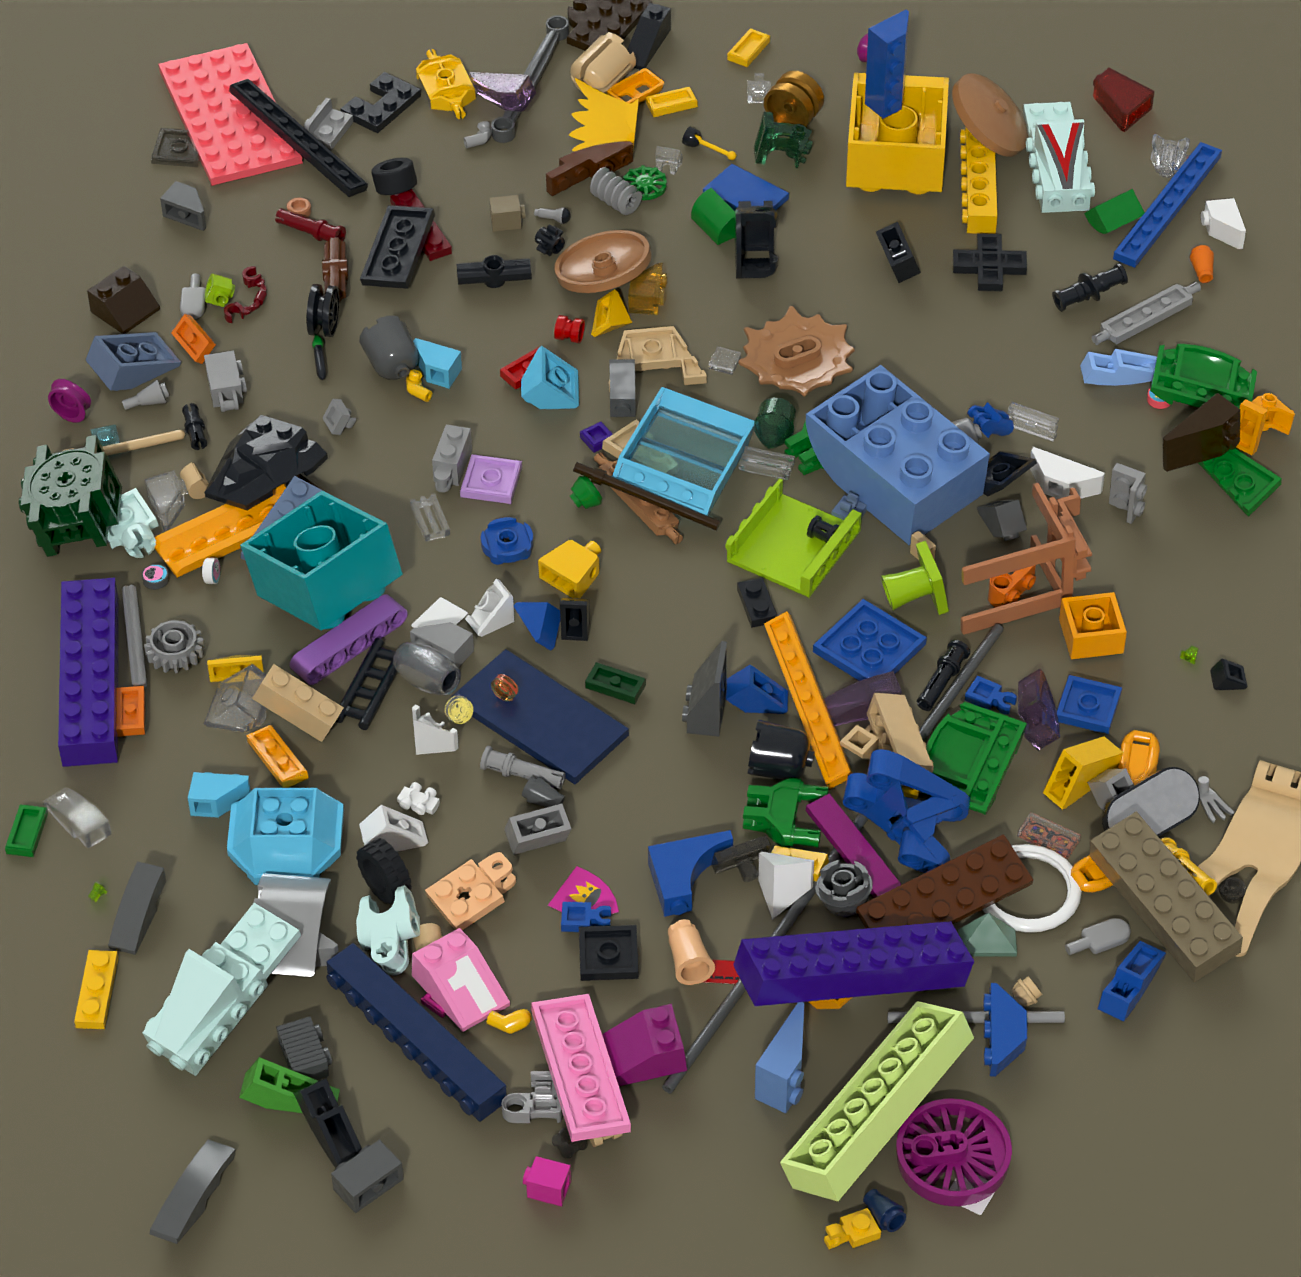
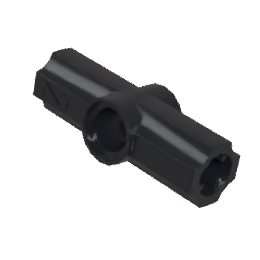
[456,255,532,288]

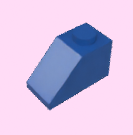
[726,665,788,714]

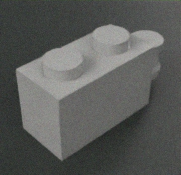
[204,350,247,412]
[432,424,472,492]

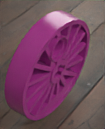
[896,1098,1012,1206]

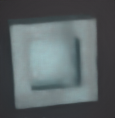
[90,425,120,447]

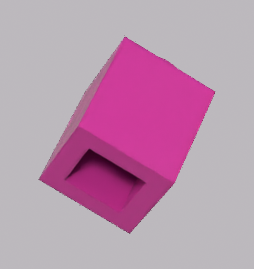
[523,1156,571,1207]

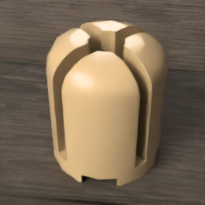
[570,32,636,94]

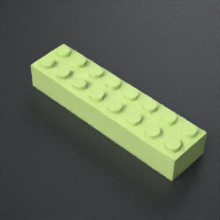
[780,1001,974,1202]

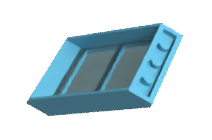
[612,387,757,516]

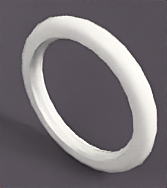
[983,844,1082,933]

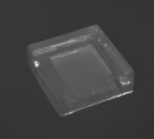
[709,346,741,375]

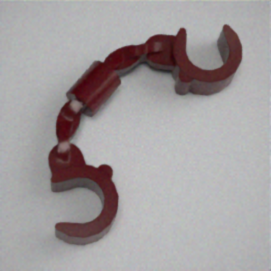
[224,266,267,324]

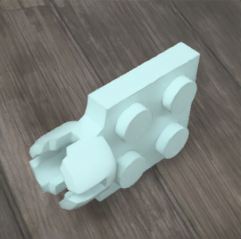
[107,488,159,558]

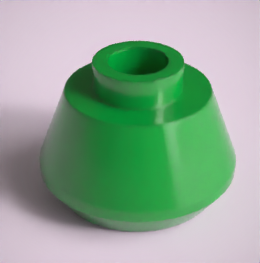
[570,476,603,509]

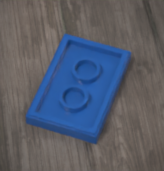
[703,164,789,211]

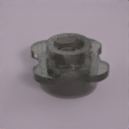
[552,1127,588,1158]

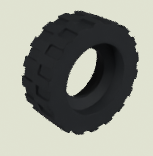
[356,838,412,904]

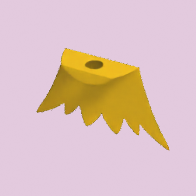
[569,78,639,151]

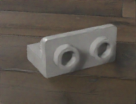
[304,98,353,150]
[1109,463,1147,524]

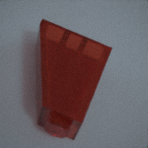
[1093,67,1154,132]

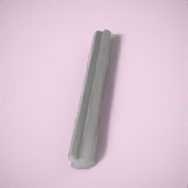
[122,584,147,689]

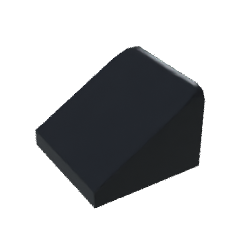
[1210,658,1248,690]

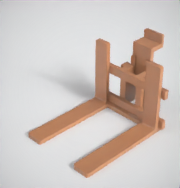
[961,483,1092,635]

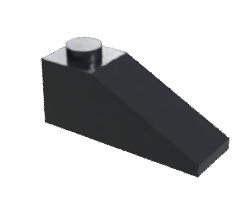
[627,3,671,70]

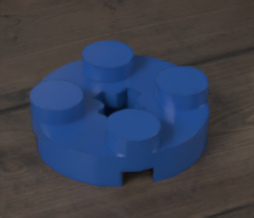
[481,517,534,565]

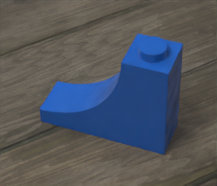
[648,830,733,917]

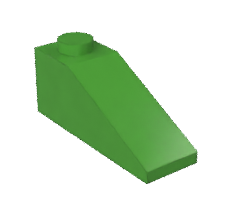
[239,1057,340,1113]

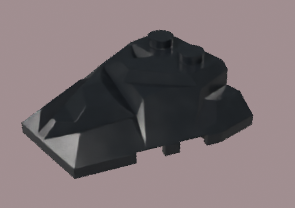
[204,415,328,510]

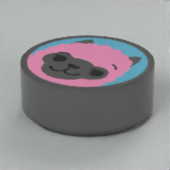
[142,564,169,590]

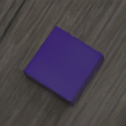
[580,422,613,453]

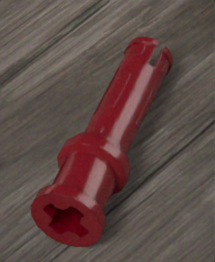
[275,208,346,242]

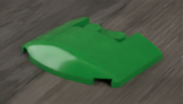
[1150,344,1257,408]
[925,702,1027,815]

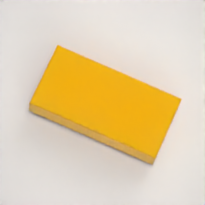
[727,28,770,67]
[646,87,698,117]

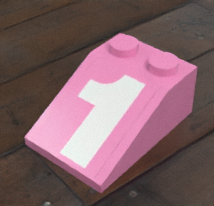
[412,928,510,1032]

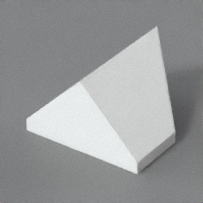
[465,579,514,637]
[412,704,459,755]
[758,851,814,920]

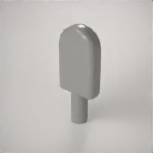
[180,273,206,319]
[1065,918,1131,955]

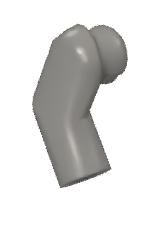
[463,121,492,149]

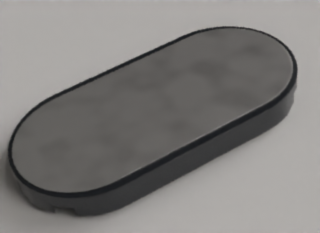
[1102,767,1200,837]

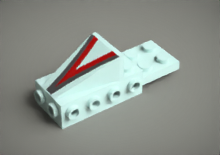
[1023,102,1095,213]

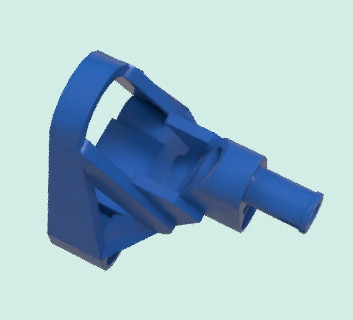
[843,749,971,873]

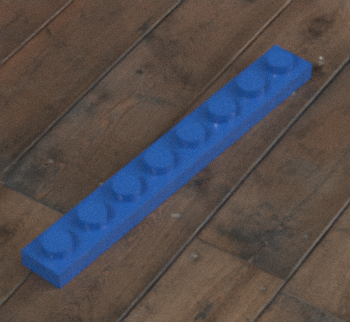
[1113,142,1222,268]

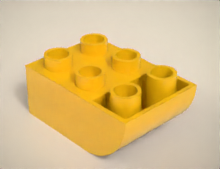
[846,73,949,194]

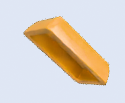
[607,68,664,104]

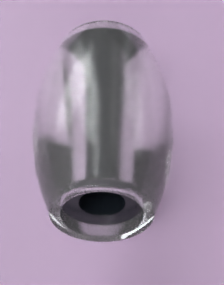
[393,642,461,696]

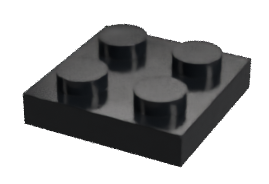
[579,925,639,981]

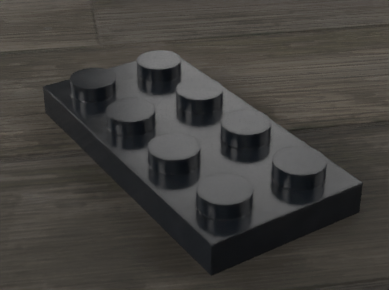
[360,205,435,289]

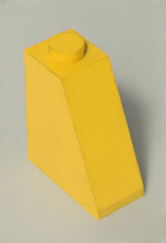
[1043,736,1124,810]

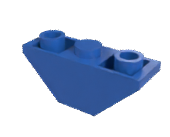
[983,983,1027,1077]

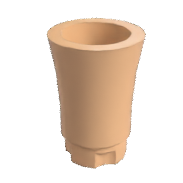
[668,919,715,985]

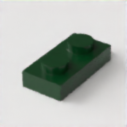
[585,662,646,705]

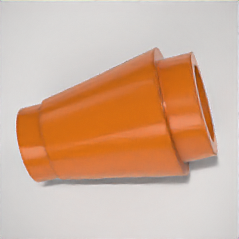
[1190,245,1214,283]

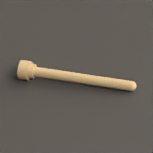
[63,430,185,456]

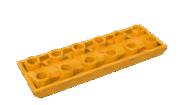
[155,483,286,578]

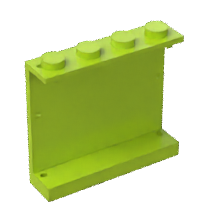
[725,478,862,598]

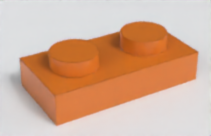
[171,314,216,364]
[116,686,145,737]

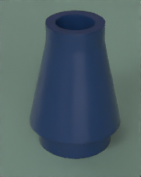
[863,1189,906,1232]

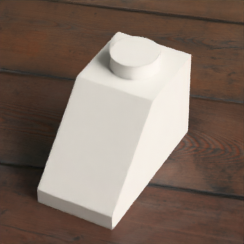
[1201,198,1246,249]
[359,805,428,852]

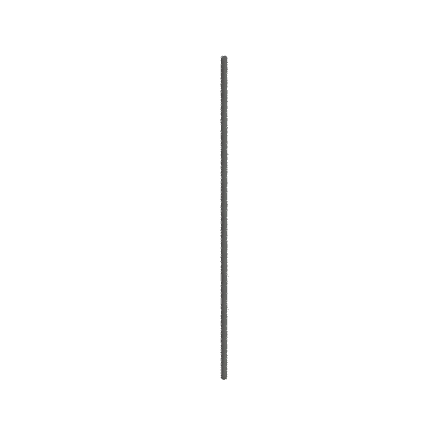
[662,624,1004,1094]

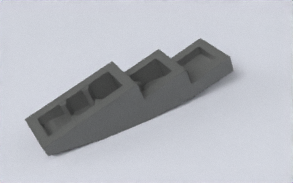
[149,1140,235,1244]

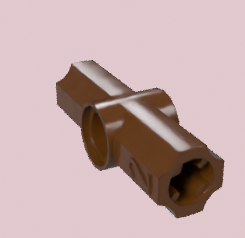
[322,238,348,303]

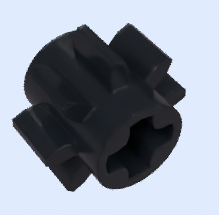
[535,224,565,256]

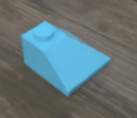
[521,346,579,409]

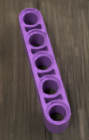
[290,594,408,685]

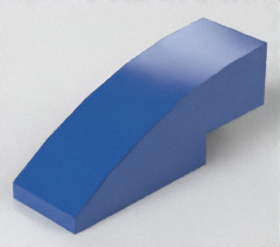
[1098,941,1166,1022]

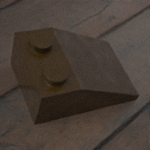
[1163,393,1240,472]

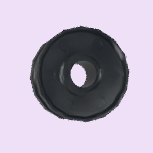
[306,284,339,337]

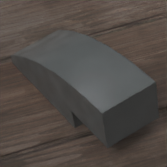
[108,861,166,955]

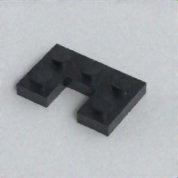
[341,72,421,134]

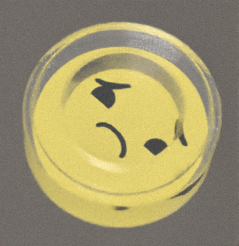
[445,695,473,724]

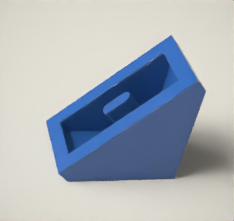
[514,602,560,651]

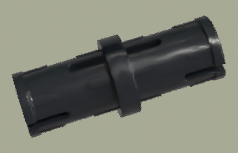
[182,403,207,450]

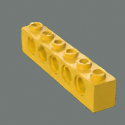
[960,126,997,234]

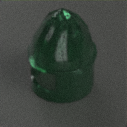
[754,397,796,450]

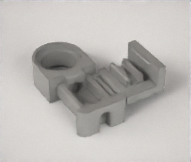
[502,1071,562,1123]

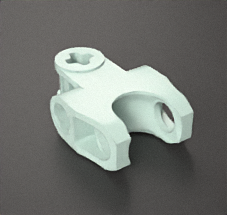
[356,885,420,976]

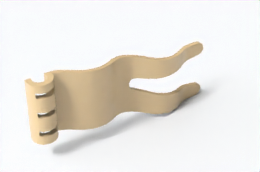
[1192,760,1301,957]

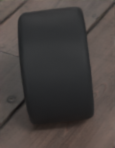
[371,158,417,195]

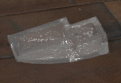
[42,787,112,848]

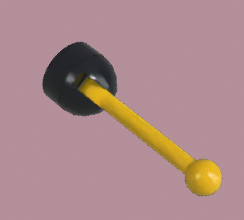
[682,126,737,160]

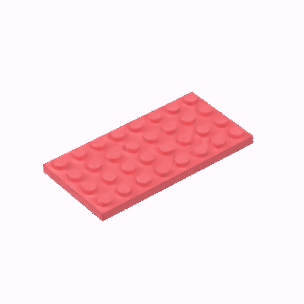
[159,43,303,186]

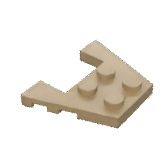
[609,326,707,392]

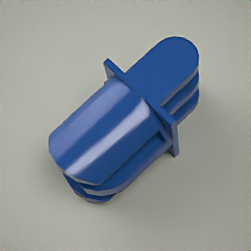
[967,402,1014,438]

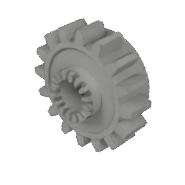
[144,620,205,673]

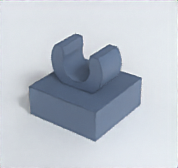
[831,492,867,520]

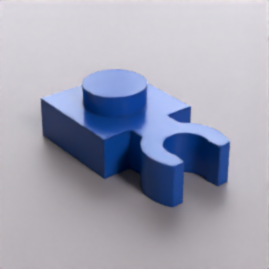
[965,676,1017,715]
[561,902,611,932]

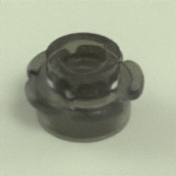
[1218,877,1247,904]

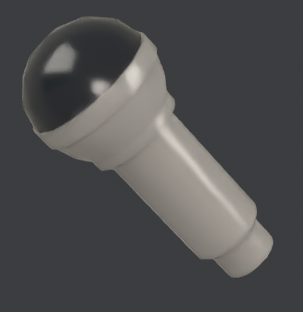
[534,207,571,224]

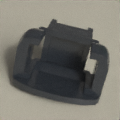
[735,201,778,279]

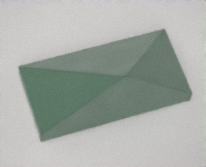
[957,913,1017,956]

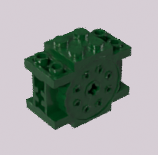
[19,435,122,557]

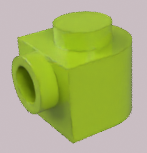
[205,273,235,307]

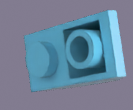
[414,338,462,389]
[188,772,251,817]

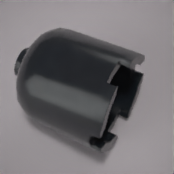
[747,720,815,780]

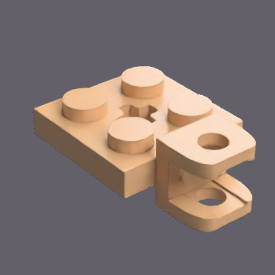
[425,852,517,930]

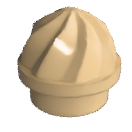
[1012,976,1043,1007]

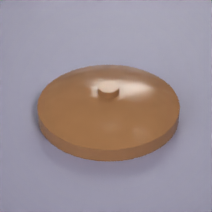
[952,73,1028,157]
[554,230,652,293]

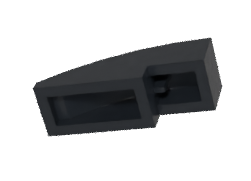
[293,1079,362,1168]

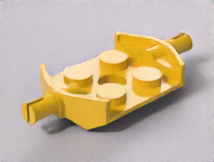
[416,49,476,119]

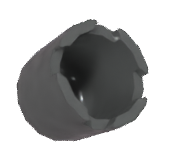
[359,316,419,380]

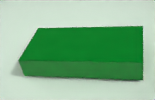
[5,804,48,857]

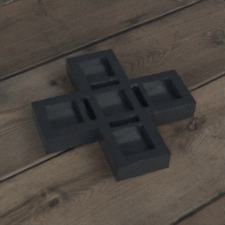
[953,233,1027,291]

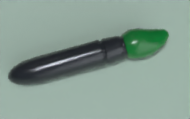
[312,335,326,380]

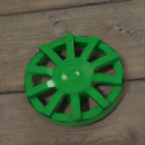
[623,165,667,200]

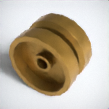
[764,71,824,132]

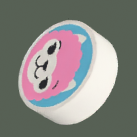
[202,558,220,584]

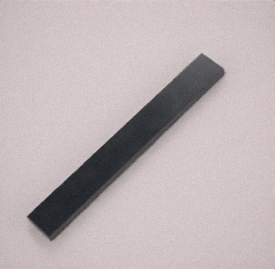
[229,79,368,197]

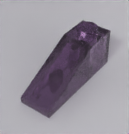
[469,72,536,111]

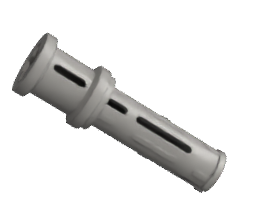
[480,746,565,790]

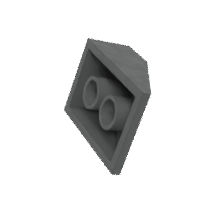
[682,641,727,737]

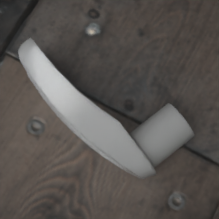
[1198,776,1234,823]

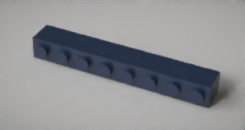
[326,943,507,1122]

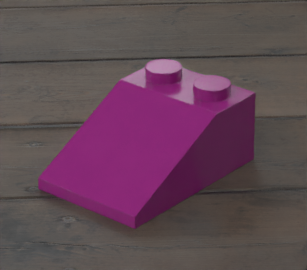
[602,1004,687,1086]

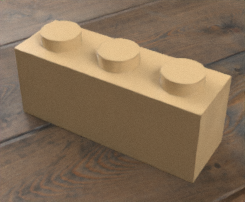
[252,664,344,742]

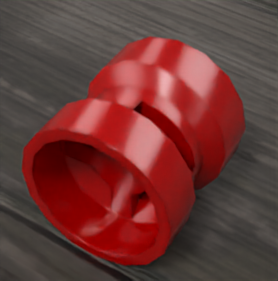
[554,315,585,344]

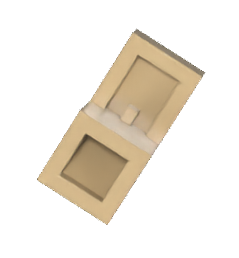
[840,724,880,759]

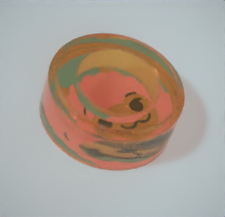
[491,674,519,701]

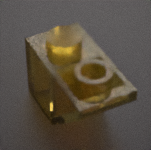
[628,263,667,315]

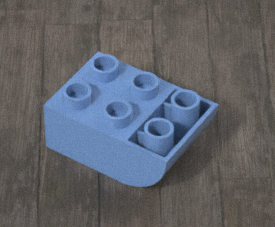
[806,365,990,545]

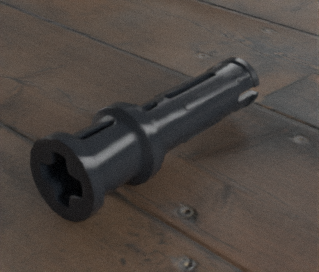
[916,640,970,711]

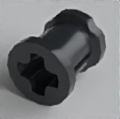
[807,515,839,543]

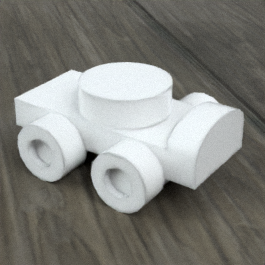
[397,782,440,815]

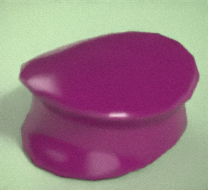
[48,379,92,423]

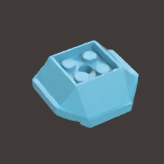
[227,788,344,885]

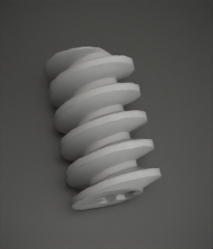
[590,167,642,215]

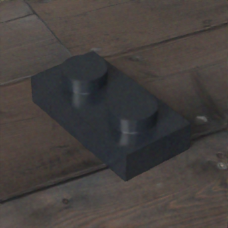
[737,577,777,628]

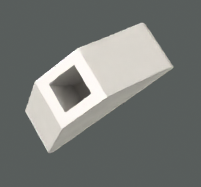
[1030,447,1105,499]

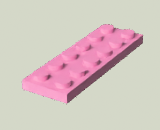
[531,994,631,1142]

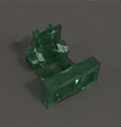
[753,112,813,169]

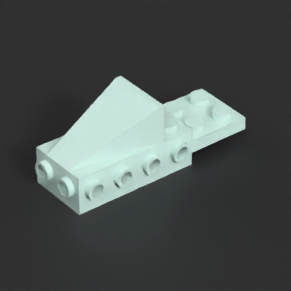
[142,903,301,1076]

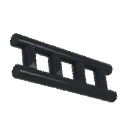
[335,638,407,730]

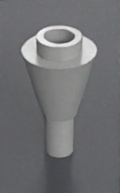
[122,380,170,410]

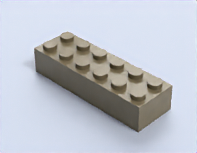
[1090,811,1243,983]

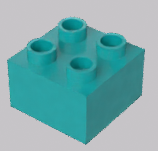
[240,491,403,631]

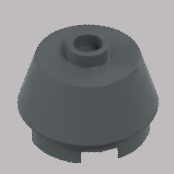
[815,860,873,917]

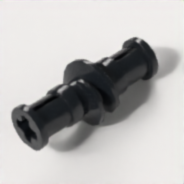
[1052,263,1128,311]

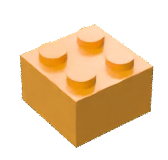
[1059,592,1127,659]

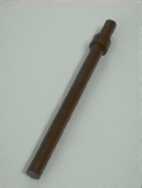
[573,462,720,531]

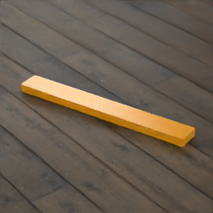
[764,611,853,789]

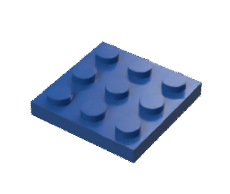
[813,599,927,692]

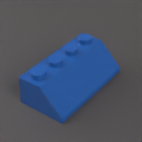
[865,9,909,119]

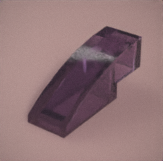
[1018,669,1060,751]
[824,671,902,726]

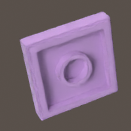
[460,454,522,504]

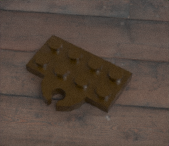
[567,0,652,51]

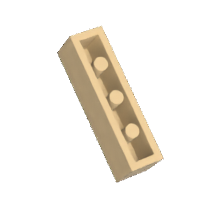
[867,693,934,786]

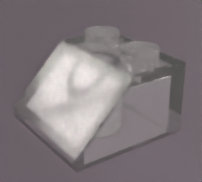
[204,664,267,733]

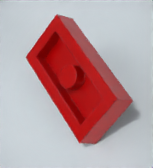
[500,347,539,390]

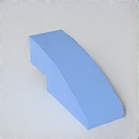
[1080,349,1157,386]

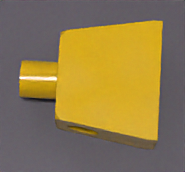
[538,540,601,599]

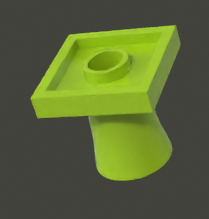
[881,540,949,615]

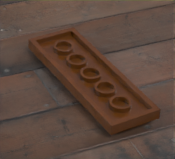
[856,834,1033,929]

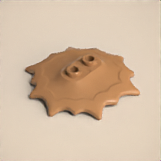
[738,306,855,397]

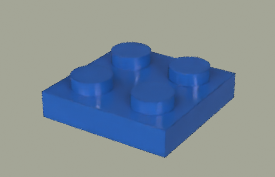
[1055,675,1122,734]

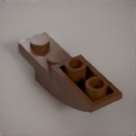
[546,141,633,196]

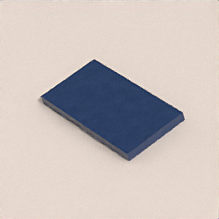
[451,649,629,784]

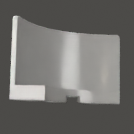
[254,873,331,977]

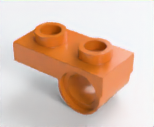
[988,565,1036,608]

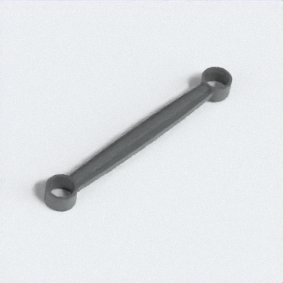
[491,15,569,143]

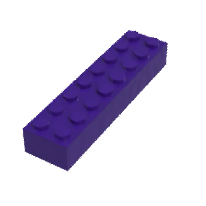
[58,578,119,767]
[733,921,974,1006]

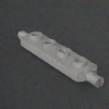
[1092,281,1201,345]

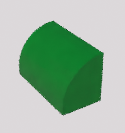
[691,188,735,245]
[1084,189,1145,234]

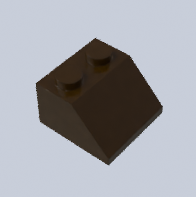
[87,265,160,334]

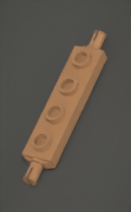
[594,452,683,544]

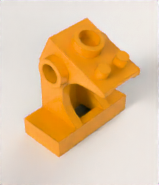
[1236,393,1295,455]

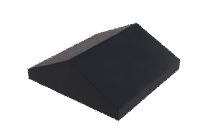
[983,452,1037,497]

